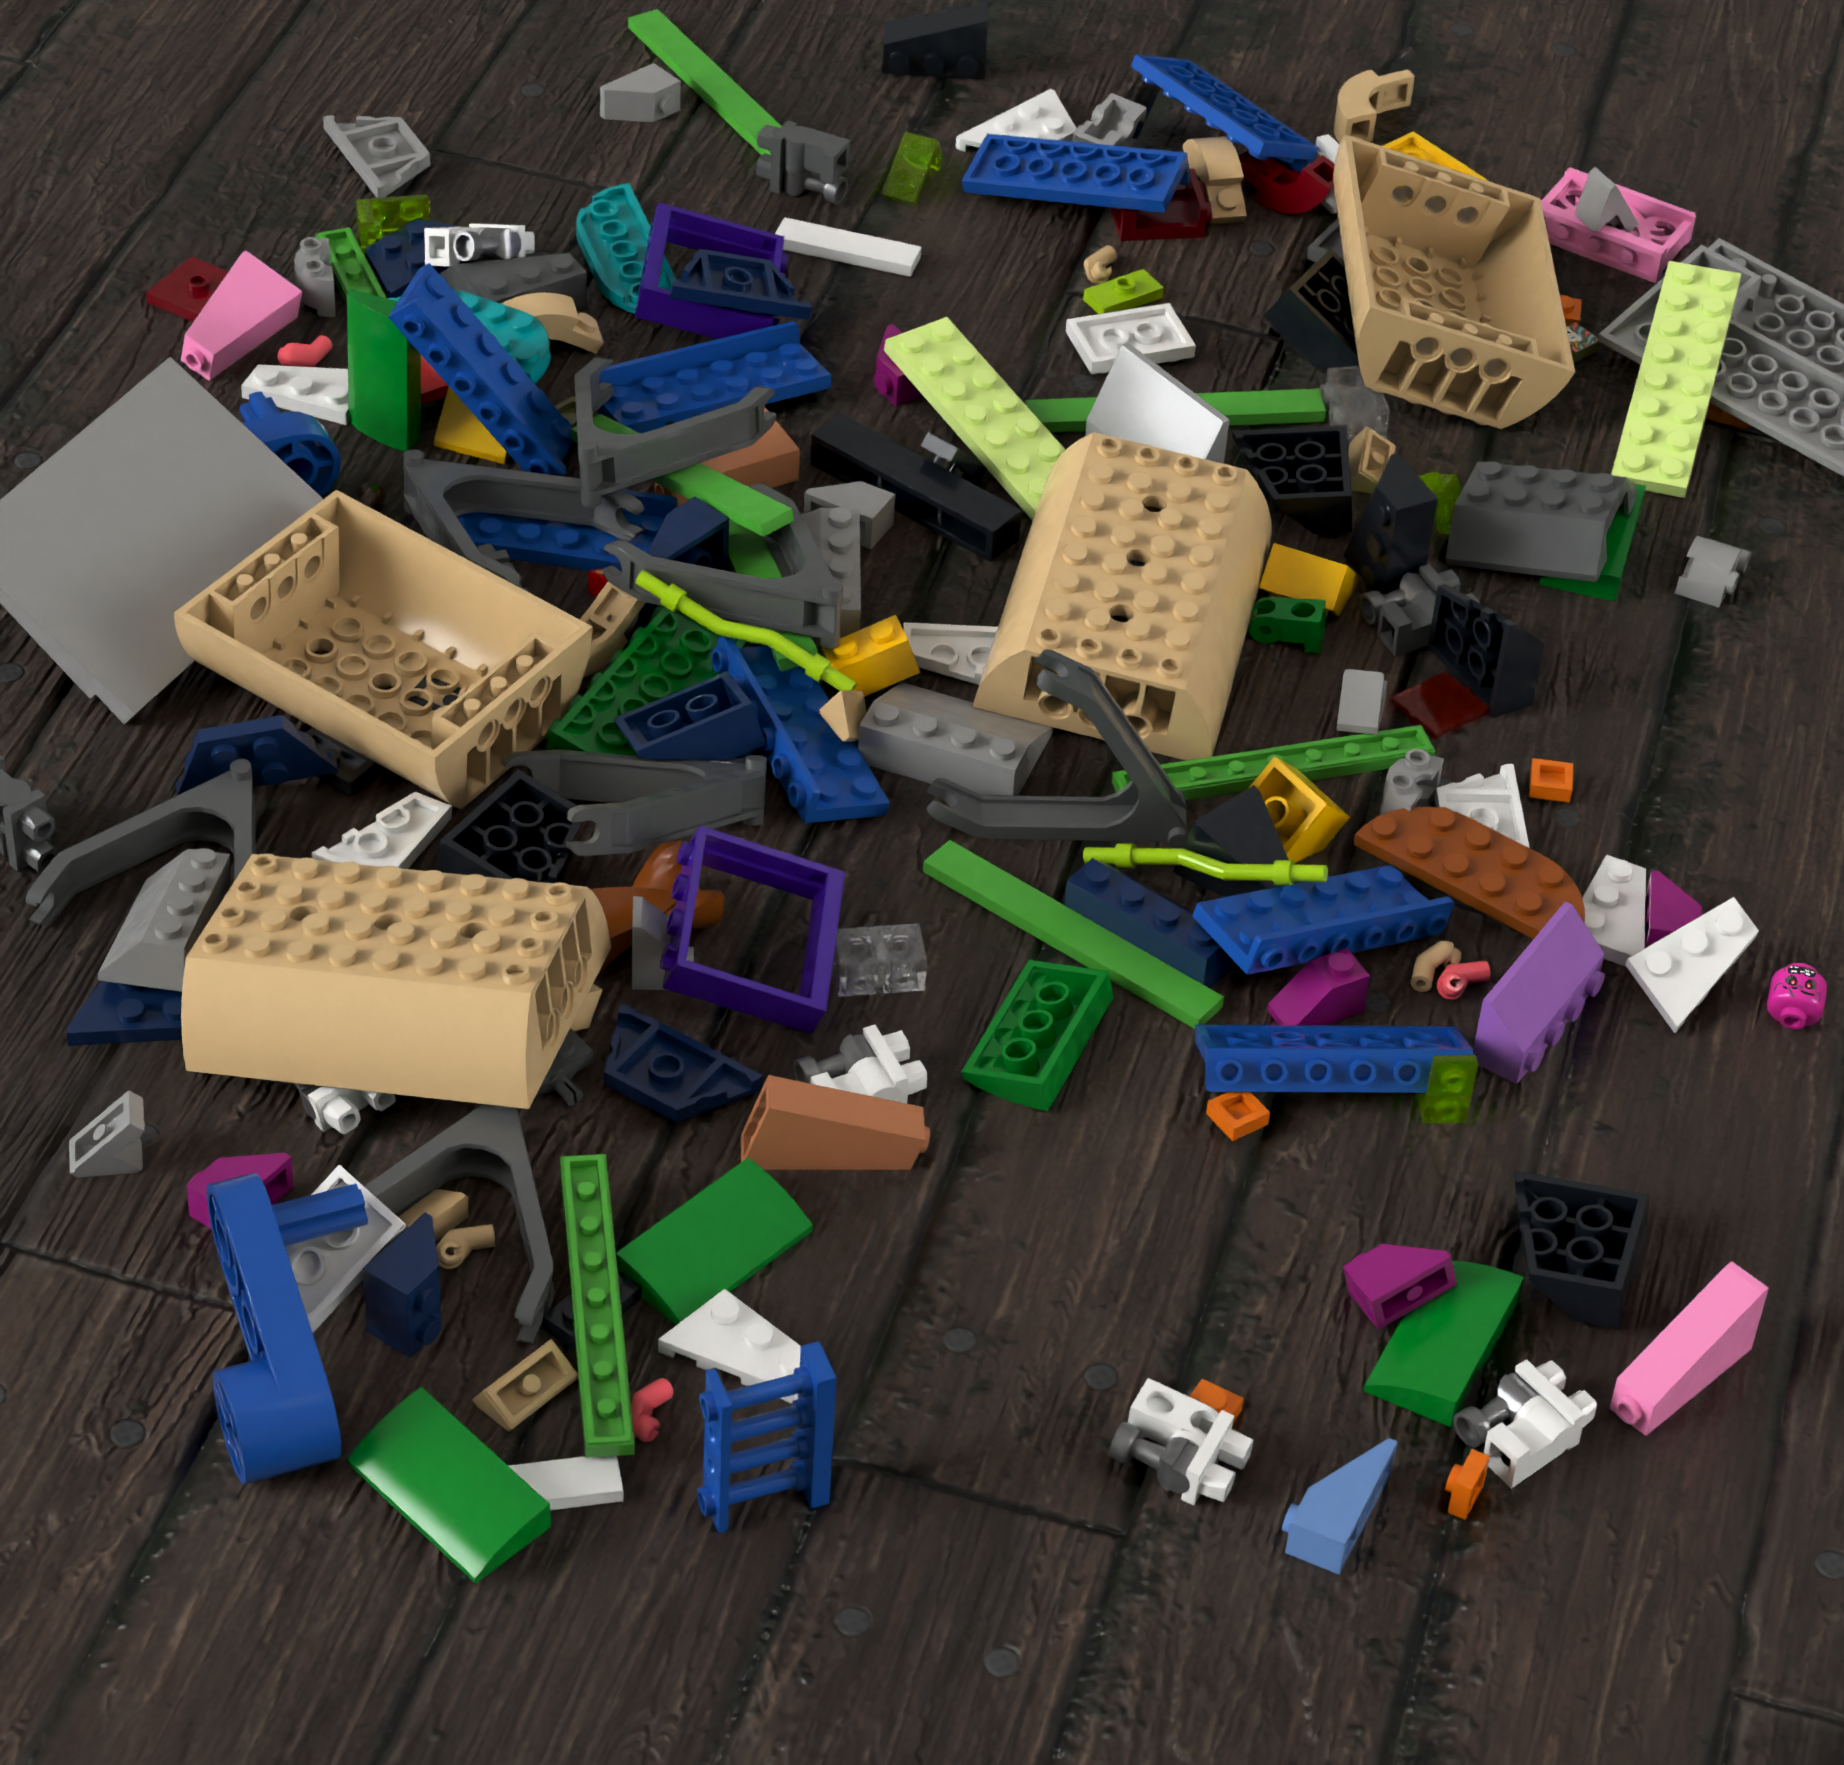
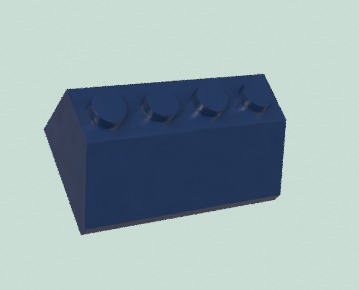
[1064,858,1236,988]

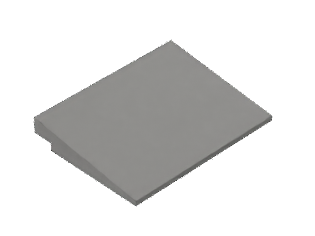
[1597,238,1844,477]
[0,357,323,724]

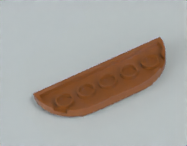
[1354,807,1585,939]

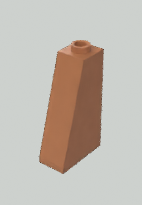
[654,408,800,507]
[741,1075,930,1170]

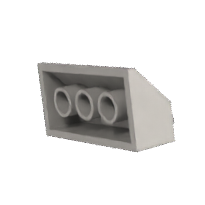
[98,848,230,992]

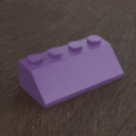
[1473,902,1605,1084]

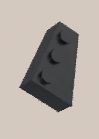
[882,0,989,79]

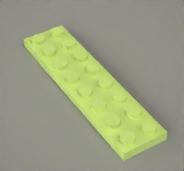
[1611,261,1741,498]
[884,317,1065,521]

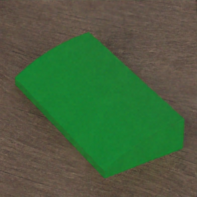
[347,288,421,452]
[1539,484,1646,602]
[961,960,1114,1111]
[616,1157,813,1325]
[1363,1261,1524,1427]
[347,1387,551,1584]

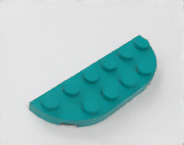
[576,183,676,314]
[387,289,551,384]

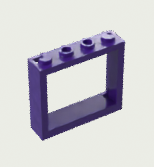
[634,202,788,339]
[659,825,845,1034]

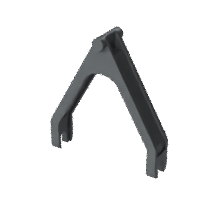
[574,357,776,507]
[403,449,645,586]
[603,483,843,648]
[926,649,1188,848]
[501,750,767,856]
[26,759,257,928]
[364,1104,555,1345]

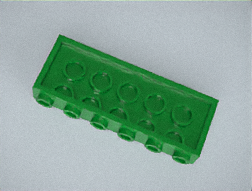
[544,605,749,756]

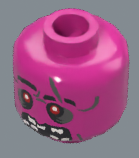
[1767,963,1827,1029]

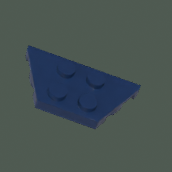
[365,218,466,298]
[669,249,812,320]
[176,715,338,796]
[67,981,182,1046]
[604,1003,763,1122]

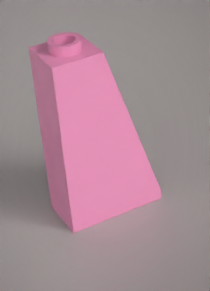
[181,251,303,381]
[1609,1261,1769,1436]

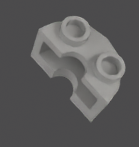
[1073,93,1147,147]
[294,237,336,317]
[1675,536,1751,608]
[1380,749,1444,815]

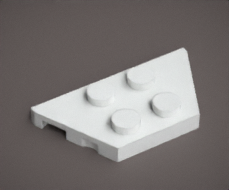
[956,89,1077,152]
[1434,764,1529,848]

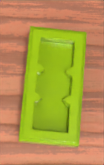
[1083,269,1164,314]

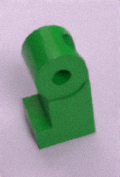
[1248,597,1326,653]

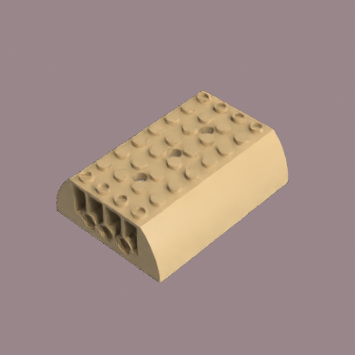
[1333,134,1575,429]
[973,432,1272,761]
[174,490,593,809]
[181,854,611,1109]

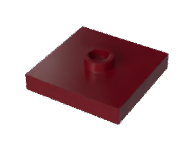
[146,256,228,322]

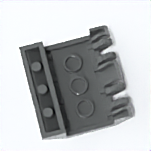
[1445,461,1637,582]

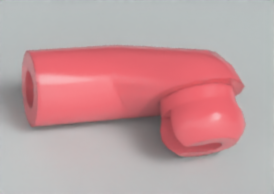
[277,335,333,367]
[1436,961,1490,1000]
[631,1378,673,1443]

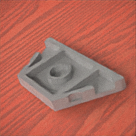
[323,115,430,200]

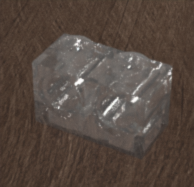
[1320,366,1390,443]
[833,923,927,997]

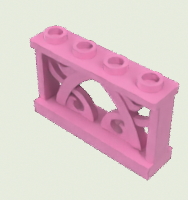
[1541,167,1696,284]

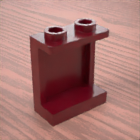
[1110,169,1212,241]

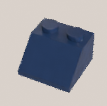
[363,1212,442,1358]

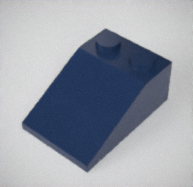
[639,497,729,628]
[613,671,766,761]

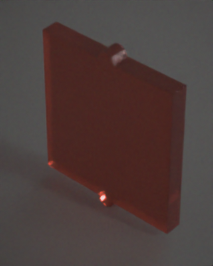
[1391,671,1488,739]

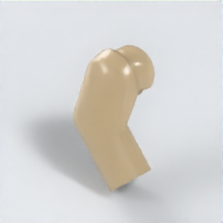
[1083,245,1117,284]
[1411,941,1461,992]
[436,1224,495,1269]

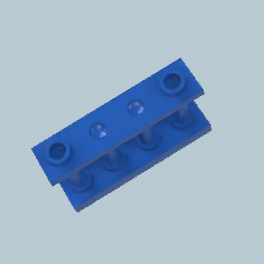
[697,1341,837,1533]

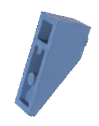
[1282,1438,1398,1575]

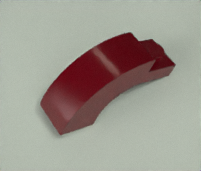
[1239,149,1335,214]

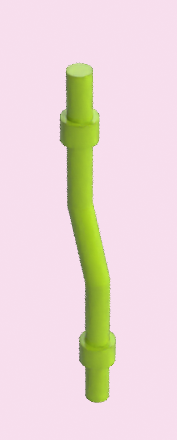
[635,570,857,691]
[1083,843,1328,886]

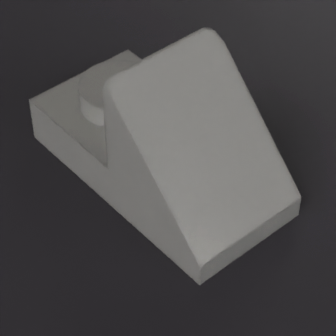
[1575,167,1639,233]
[1337,669,1388,735]
[69,1090,145,1178]

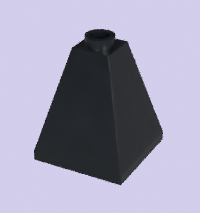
[1173,785,1297,897]

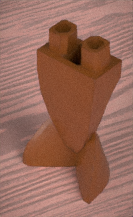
[590,839,724,976]

